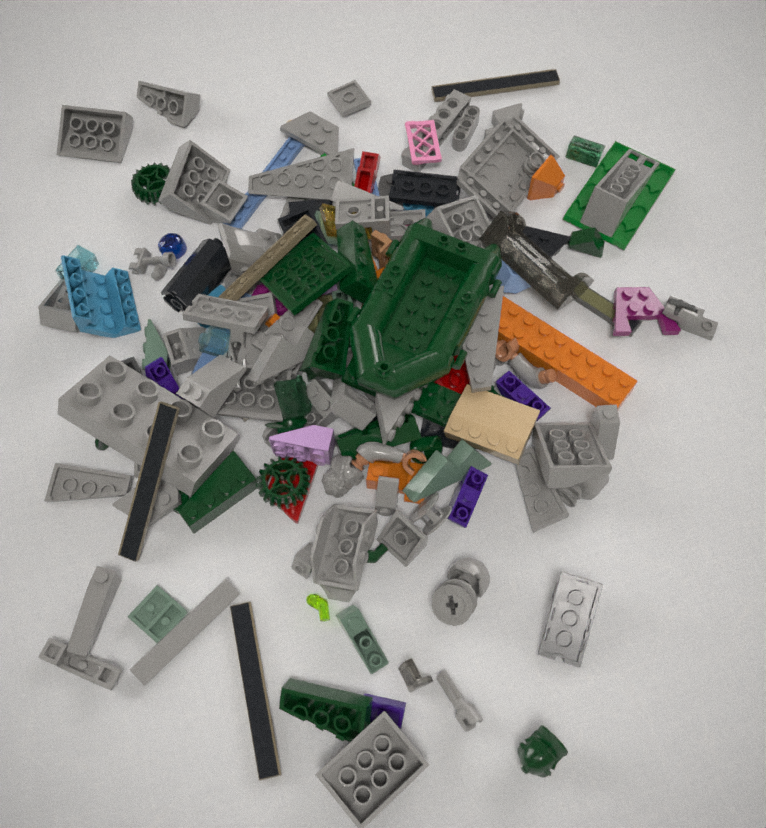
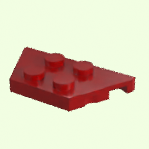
[268,458,319,524]

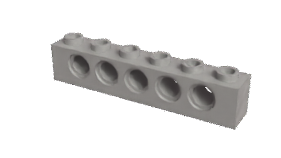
[401,89,471,172]

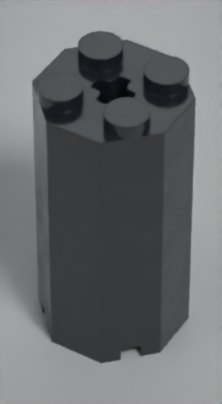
[161,238,231,313]

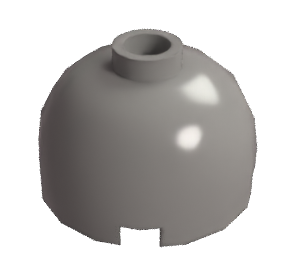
[447,557,490,598]

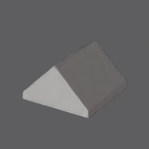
[200,179,248,223]
[376,510,428,567]

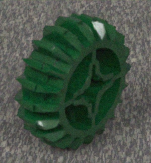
[131,162,171,206]
[256,456,311,509]

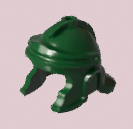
[517,725,568,778]

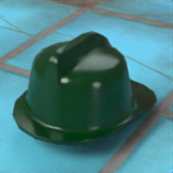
[265,417,308,434]

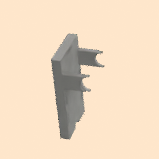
[183,294,269,349]

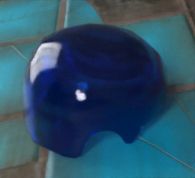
[158,233,187,259]

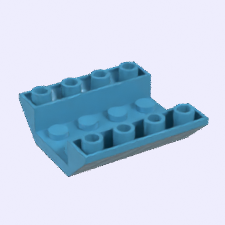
[61,255,141,338]

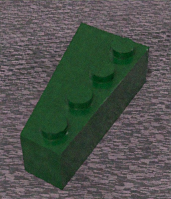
[337,220,378,304]
[300,298,354,380]
[335,413,421,460]
[178,450,258,534]
[279,678,373,742]

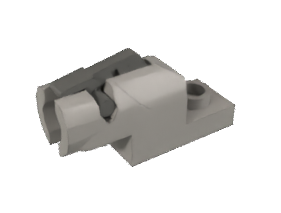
[662,296,718,341]

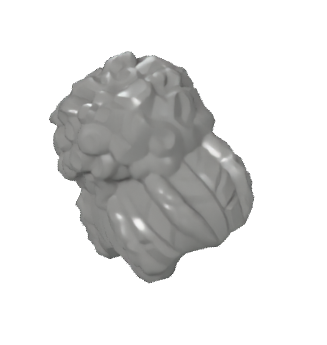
[322,454,364,498]

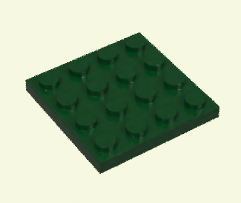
[259,232,354,316]

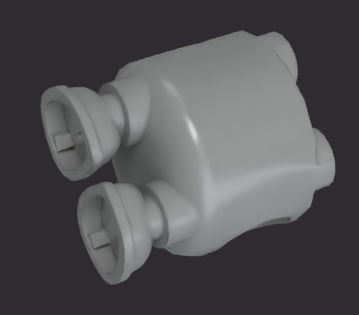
[557,471,611,507]

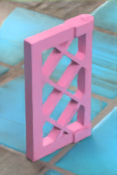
[405,120,442,165]

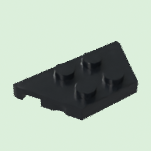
[504,221,570,264]

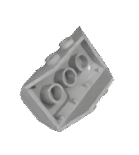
[217,223,282,276]
[310,504,378,603]

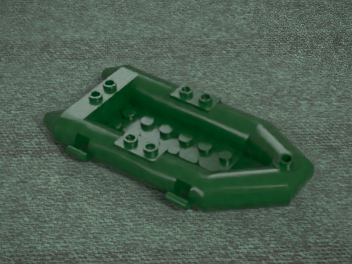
[346,218,502,400]

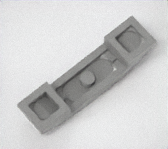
[38,638,123,691]

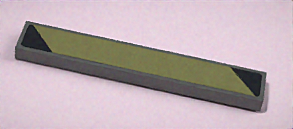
[541,264,642,337]

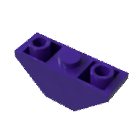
[145,357,185,400]
[495,371,551,421]
[447,466,488,528]

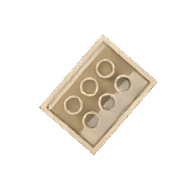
[444,384,540,465]

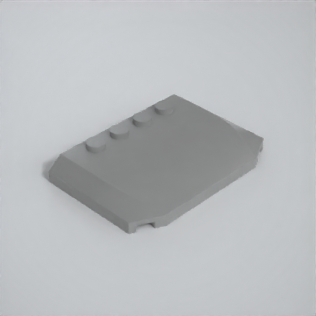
[457,116,560,225]

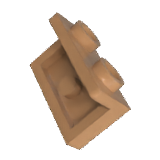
[371,230,393,269]

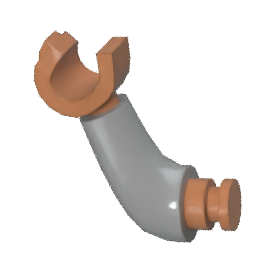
[495,338,557,389]
[351,442,427,476]

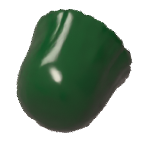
[409,435,443,464]

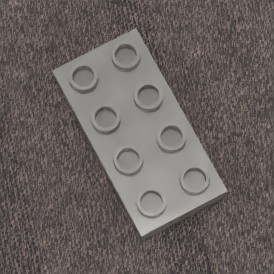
[57,356,239,497]

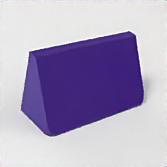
[364,693,406,729]

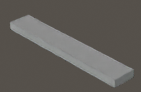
[129,578,240,686]

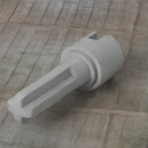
[436,671,483,732]

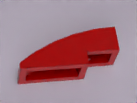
[354,151,381,194]

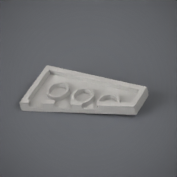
[44,463,133,502]

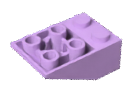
[269,425,336,466]

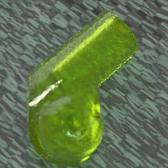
[306,594,330,622]

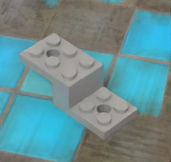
[335,196,426,241]

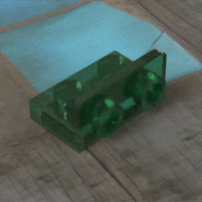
[566,135,606,167]
[274,375,312,421]

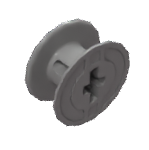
[409,492,452,535]
[432,578,477,626]

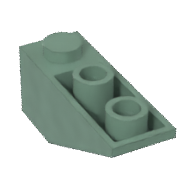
[142,319,171,372]
[335,604,389,675]

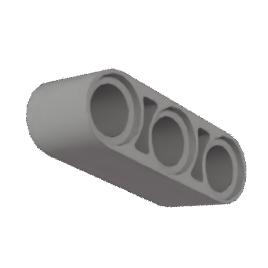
[452,105,480,152]

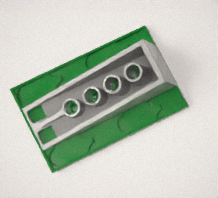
[563,141,676,250]

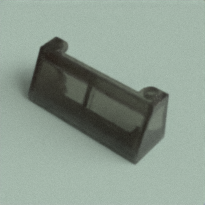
[479,210,594,310]

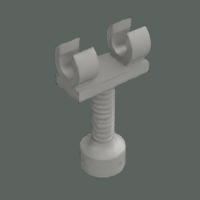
[128,248,176,274]

